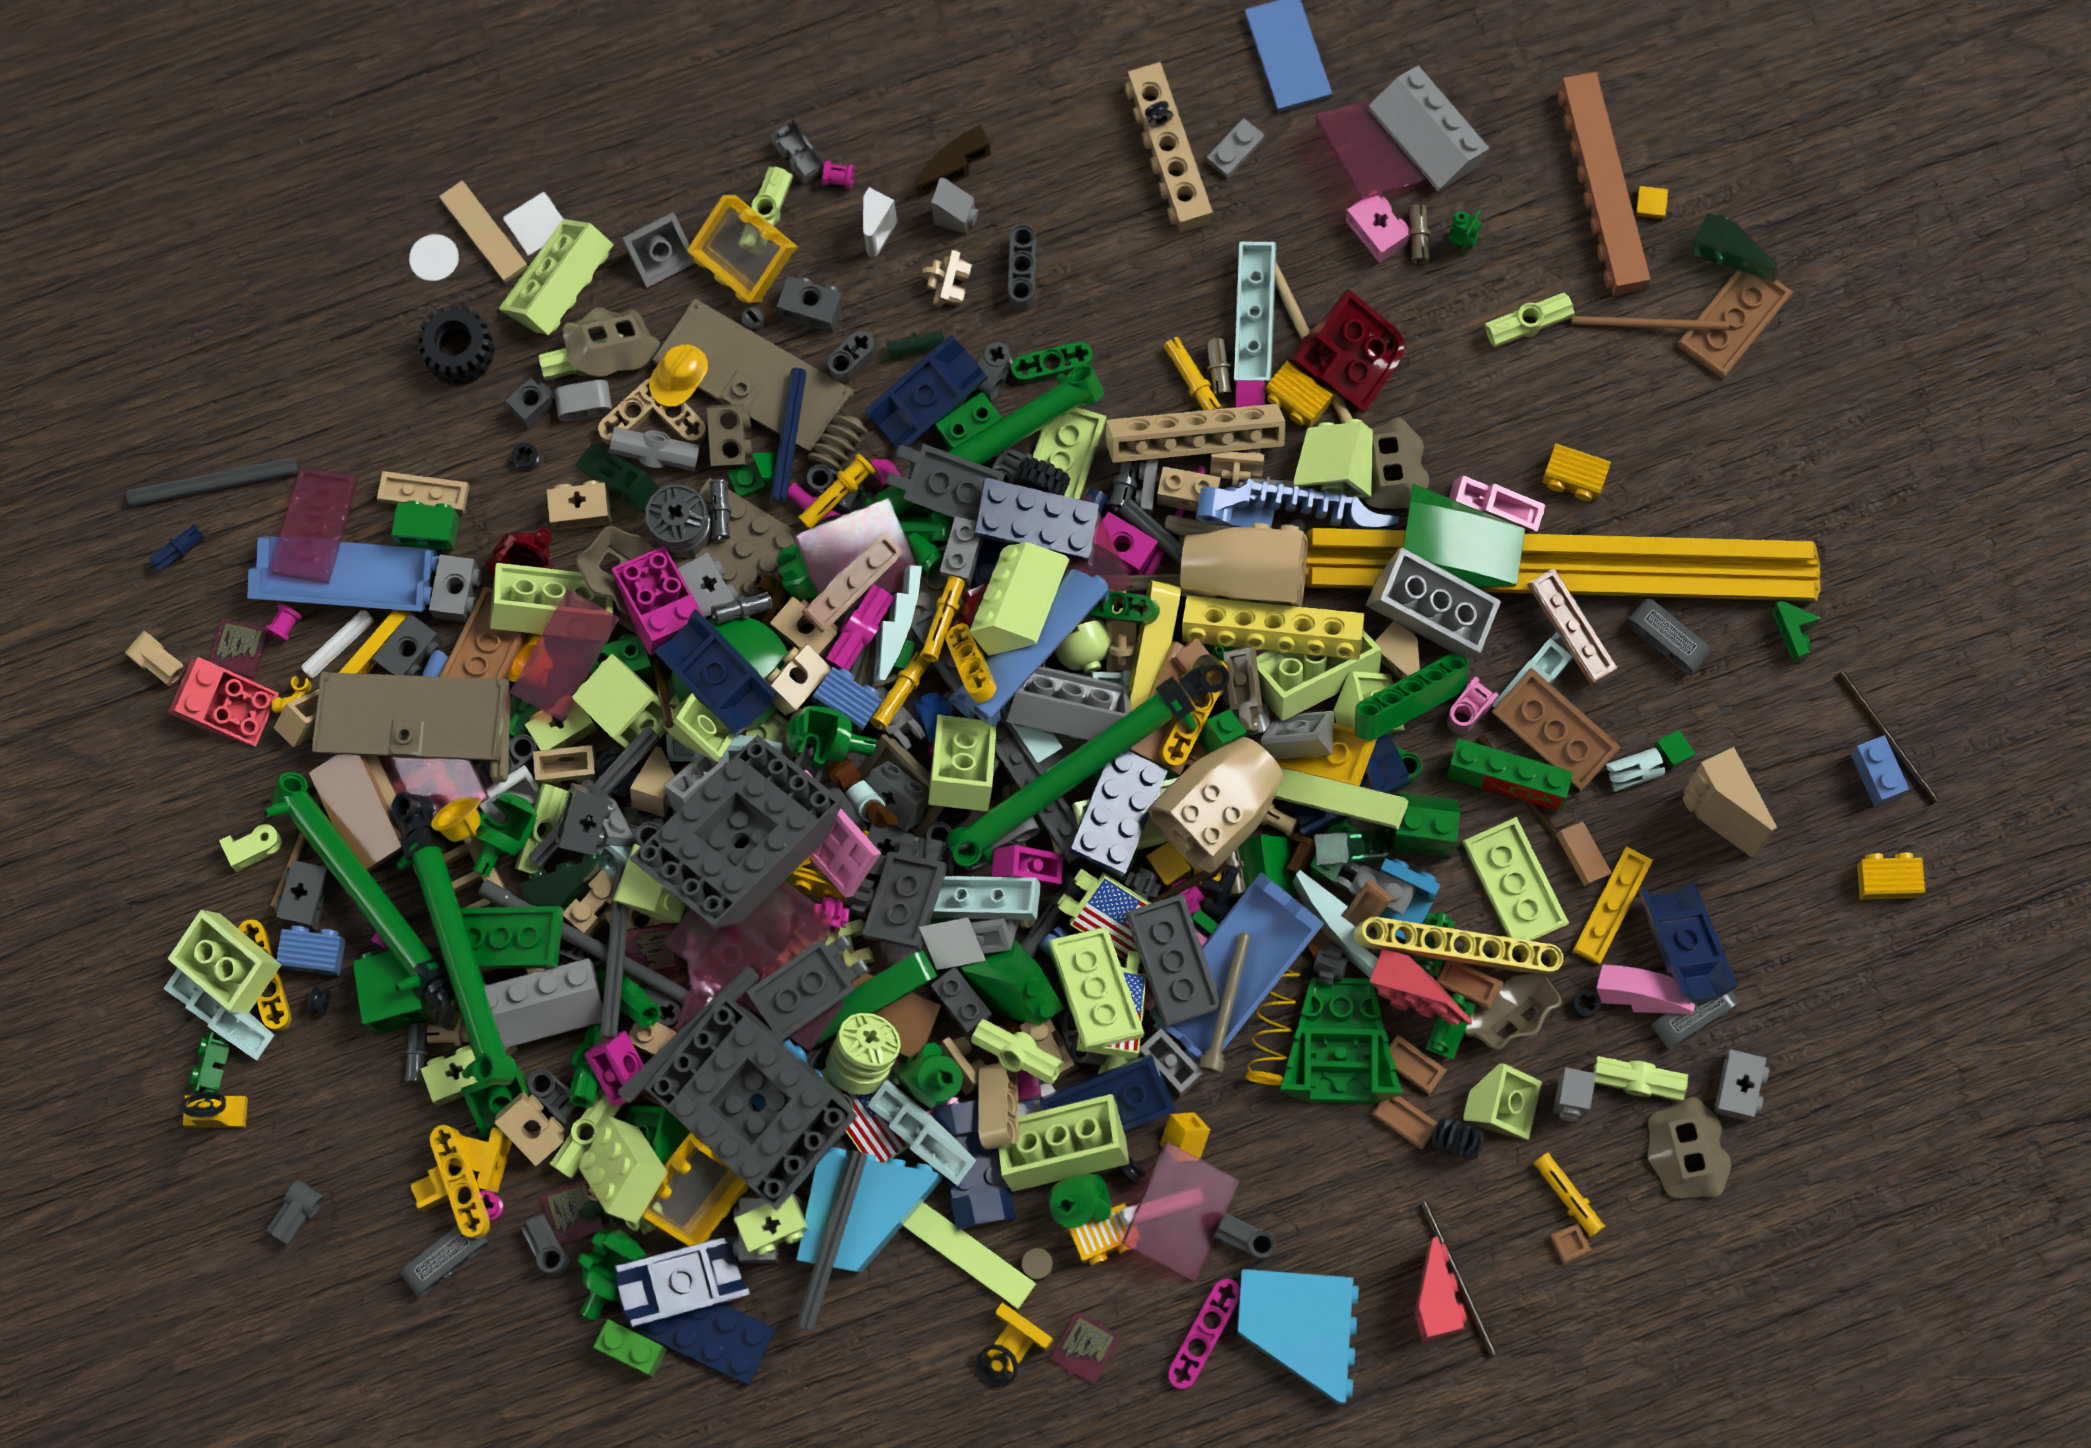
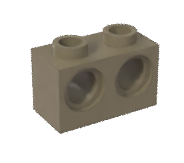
[707,404,752,466]

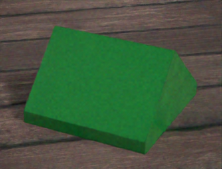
[1237,835,1297,901]
[461,1066,533,1138]

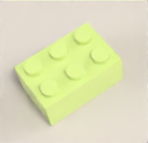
[168,910,281,1014]
[578,1116,668,1223]

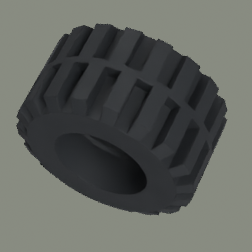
[418,305,495,385]

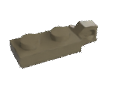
[1223,647,1262,732]

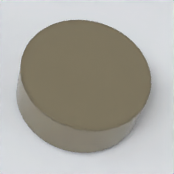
[1022,1248,1053,1280]

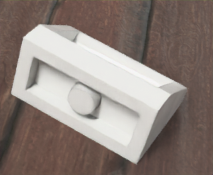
[863,187,897,258]
[474,765,540,823]

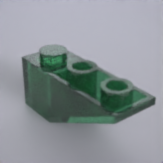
[1315,829,1392,865]
[520,851,612,909]

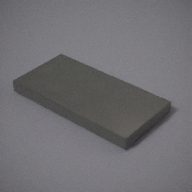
[1125,893,1221,1028]

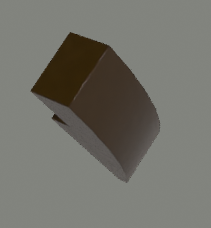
[914,124,991,198]

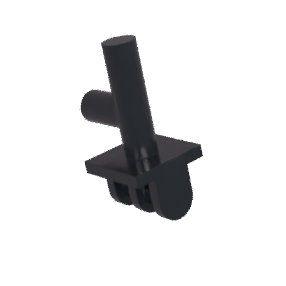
[1201,866,1239,922]

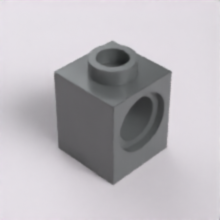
[505,378,554,429]

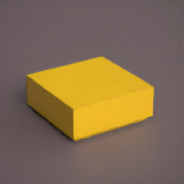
[1636,186,1668,219]

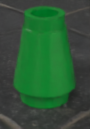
[904,532,944,575]

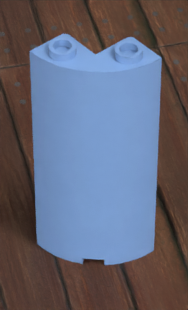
[247,536,439,612]
[949,569,1109,728]
[1149,872,1324,1063]

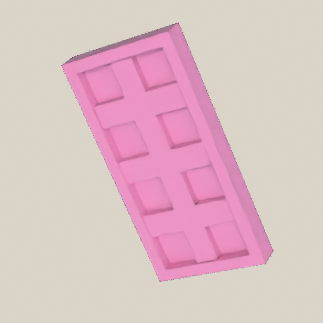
[804,770,881,898]

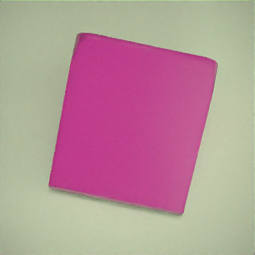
[1236,381,1265,407]
[871,459,901,490]
[1017,1069,1041,1101]

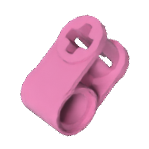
[1447,677,1500,735]

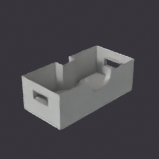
[770,119,825,185]

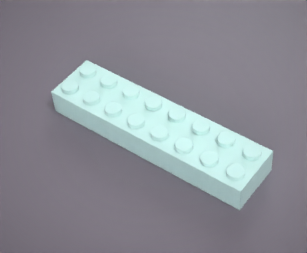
[1234,242,1276,386]
[932,876,1041,920]

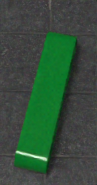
[1354,654,1469,740]
[800,950,938,1049]

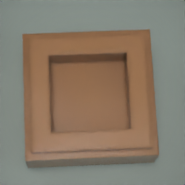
[1550,1223,1592,1264]

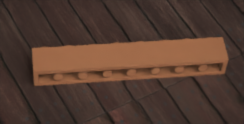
[1557,72,1651,297]

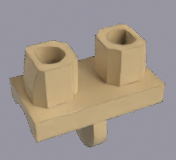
[922,250,972,307]
[1210,449,1264,488]
[1106,620,1136,672]
[940,1036,985,1096]

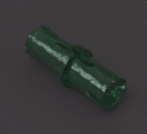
[886,329,945,359]

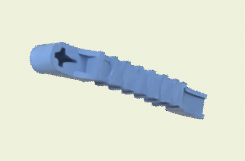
[1196,479,1399,530]

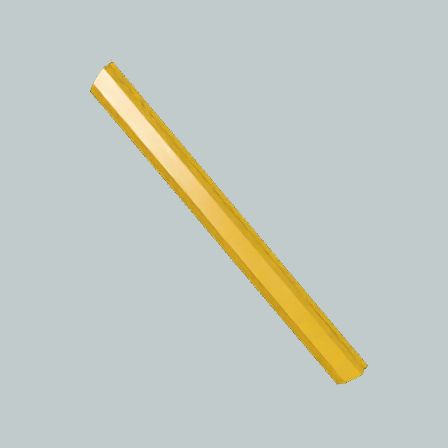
[1305,528,1820,601]

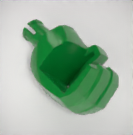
[776,527,838,603]
[786,706,876,770]
[472,792,537,878]
[897,1042,963,1109]
[1049,1174,1112,1228]
[577,1229,647,1320]

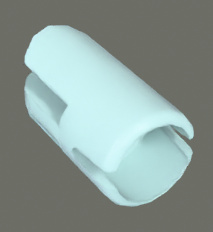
[1606,748,1665,792]

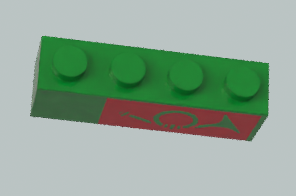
[1447,738,1574,812]

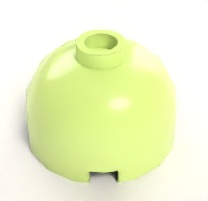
[1054,620,1111,674]

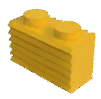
[1265,361,1333,428]
[1542,443,1611,501]
[1857,853,1925,900]

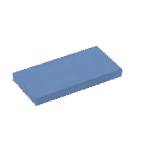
[1245,0,1332,113]

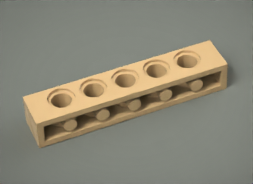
[1124,62,1213,233]
[1106,404,1285,463]

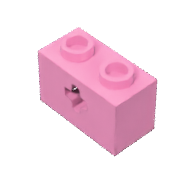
[1346,191,1409,264]

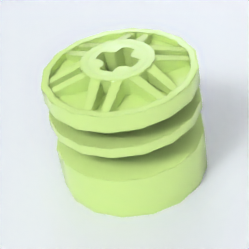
[826,1013,901,1095]

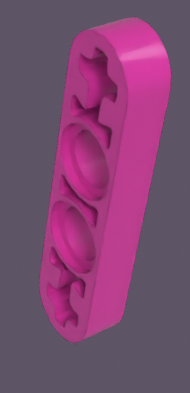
[1169,1279,1240,1390]

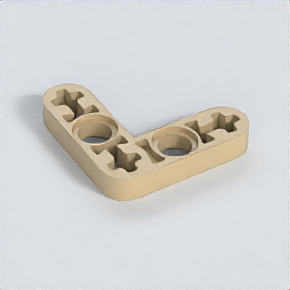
[598,378,707,445]

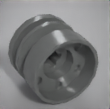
[645,484,712,558]

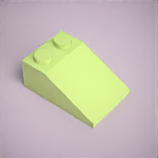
[928,715,997,811]

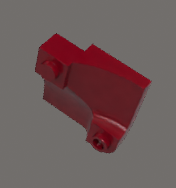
[1288,290,1404,412]

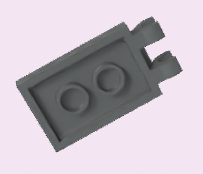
[885,444,1005,521]
[862,833,948,950]
[746,934,870,1041]

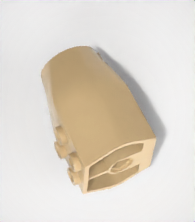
[1180,523,1308,607]
[1148,737,1284,873]

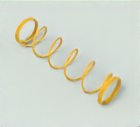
[1245,970,1300,1085]

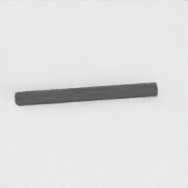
[126,457,298,507]
[529,726,659,868]
[601,865,629,1039]
[618,966,759,1103]
[797,1151,867,1331]

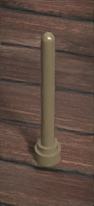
[1199,931,1250,1074]

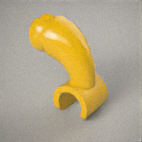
[271,676,311,713]

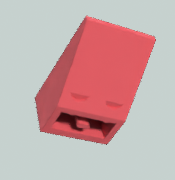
[167,657,279,747]
[1369,949,1473,1025]
[1414,1237,1467,1343]

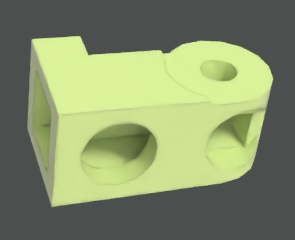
[219,824,282,872]

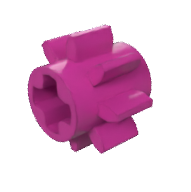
[1172,877,1206,915]
[811,897,850,934]

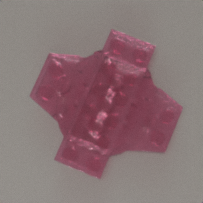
[664,881,847,1052]

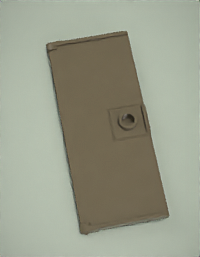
[653,299,854,453]
[312,672,509,761]

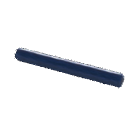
[771,367,806,503]

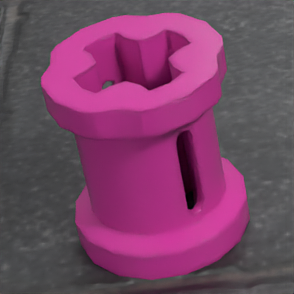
[822,160,855,190]
[265,603,302,642]
[473,1190,503,1221]

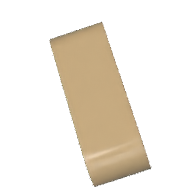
[979,1063,1018,1150]

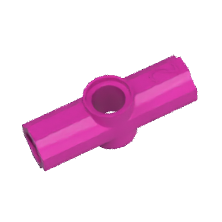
[825,584,894,671]

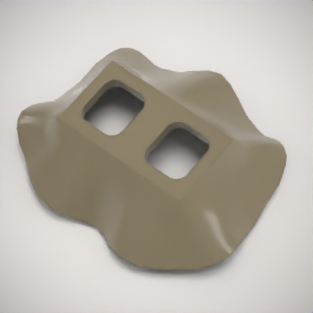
[563,307,660,376]
[1364,417,1429,509]
[576,526,655,615]
[1465,974,1561,1050]
[1648,1097,1731,1199]

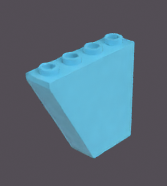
[797,1147,942,1273]
[1238,1269,1359,1405]

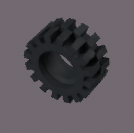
[1013,457,1071,496]

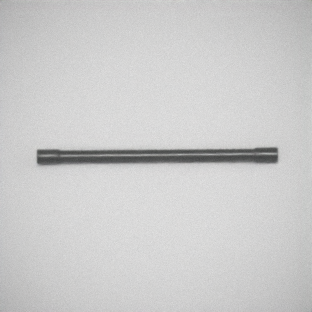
[478,879,710,1013]

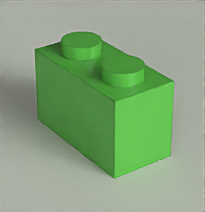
[594,1319,667,1377]

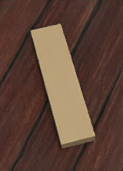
[439,180,528,284]

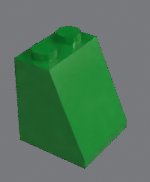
[1392,792,1460,858]
[961,938,1064,1026]
[353,951,433,1035]

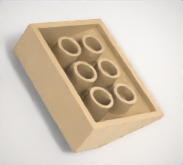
[1683,747,1777,858]

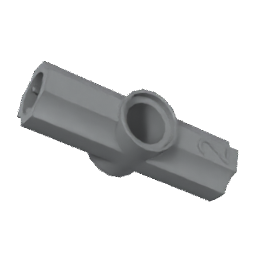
[609,427,700,471]

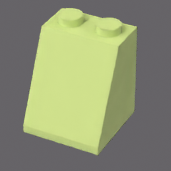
[1294,419,1373,498]
[572,654,674,753]

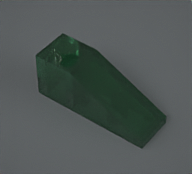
[1694,213,1777,283]
[575,443,660,514]

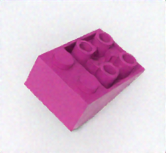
[612,546,704,656]

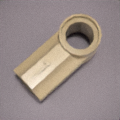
[124,630,186,687]

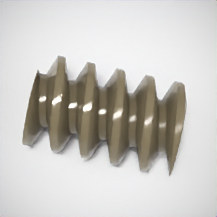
[808,408,868,471]

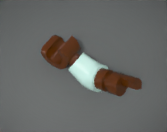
[826,757,898,829]

